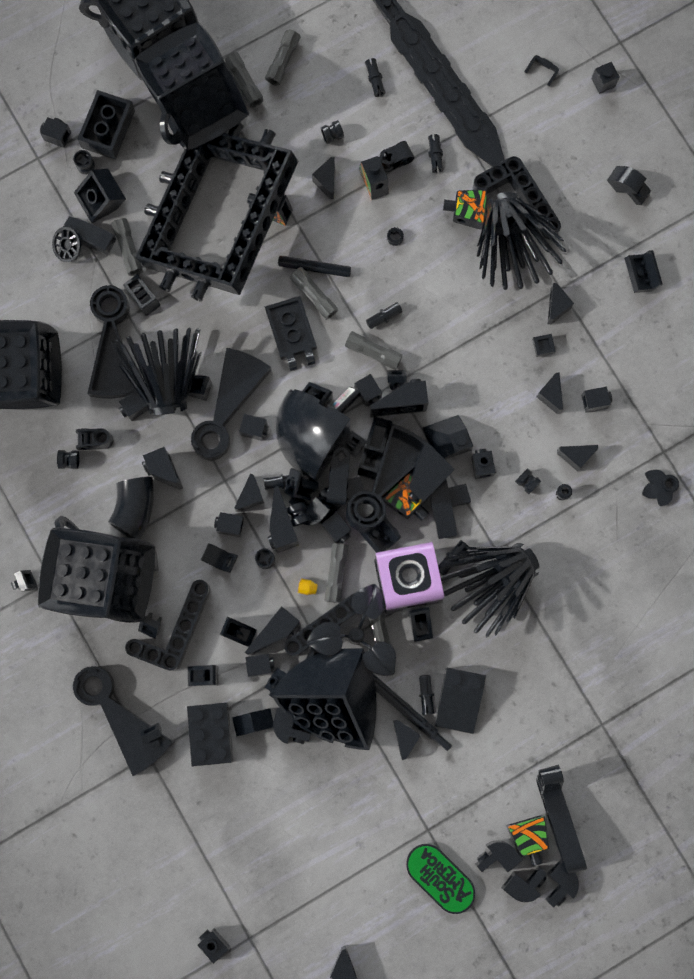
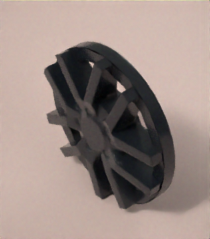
[52,227,83,262]

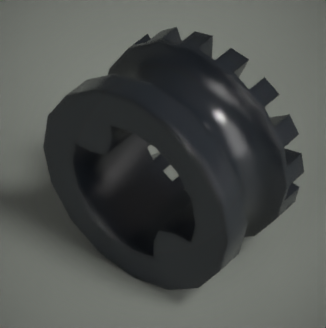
[387,227,404,246]

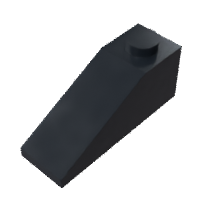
[244,606,301,656]

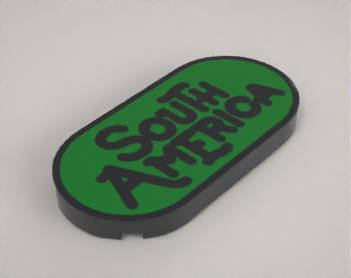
[406,844,475,914]

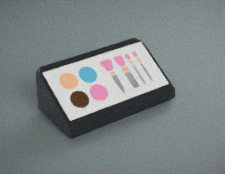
[330,387,359,413]

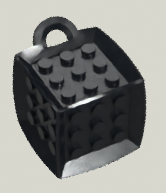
[79,0,199,80]
[134,22,250,150]
[0,320,62,409]
[38,516,155,623]

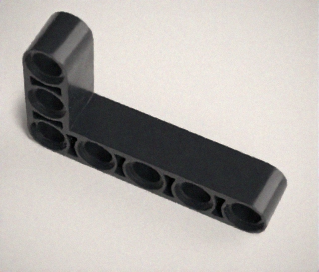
[472,156,561,240]
[125,579,210,671]
[536,764,587,875]

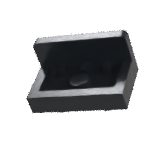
[624,250,663,293]
[360,510,401,553]

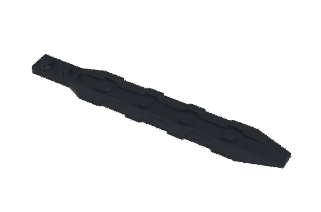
[372,0,505,167]

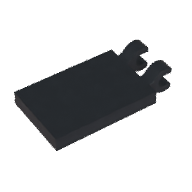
[264,296,317,371]

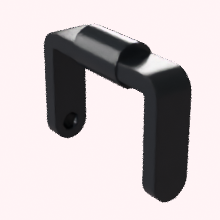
[524,55,559,87]

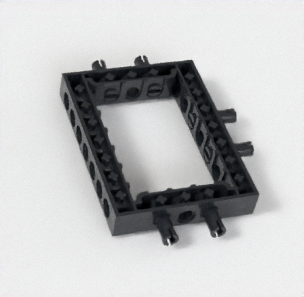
[135,123,299,302]

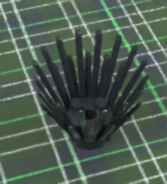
[477,191,566,290]
[112,327,202,415]
[439,543,540,638]

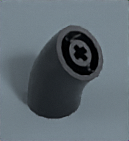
[108,476,154,539]

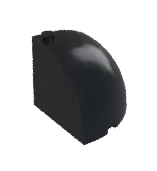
[276,389,351,481]
[272,648,377,750]

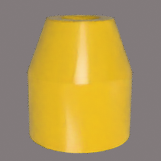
[298,578,318,595]

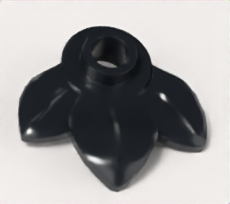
[642,469,679,507]

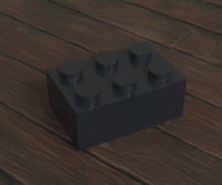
[77,90,135,160]
[187,702,233,767]

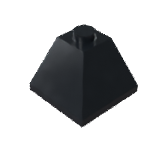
[423,415,473,460]

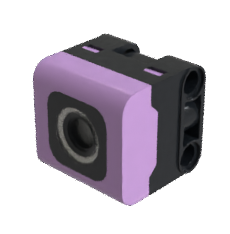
[374,542,444,614]

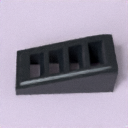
[123,274,161,316]

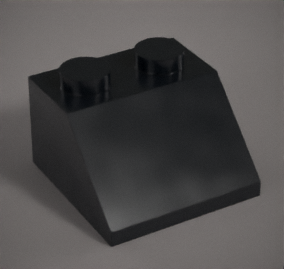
[74,169,126,223]
[142,447,183,490]

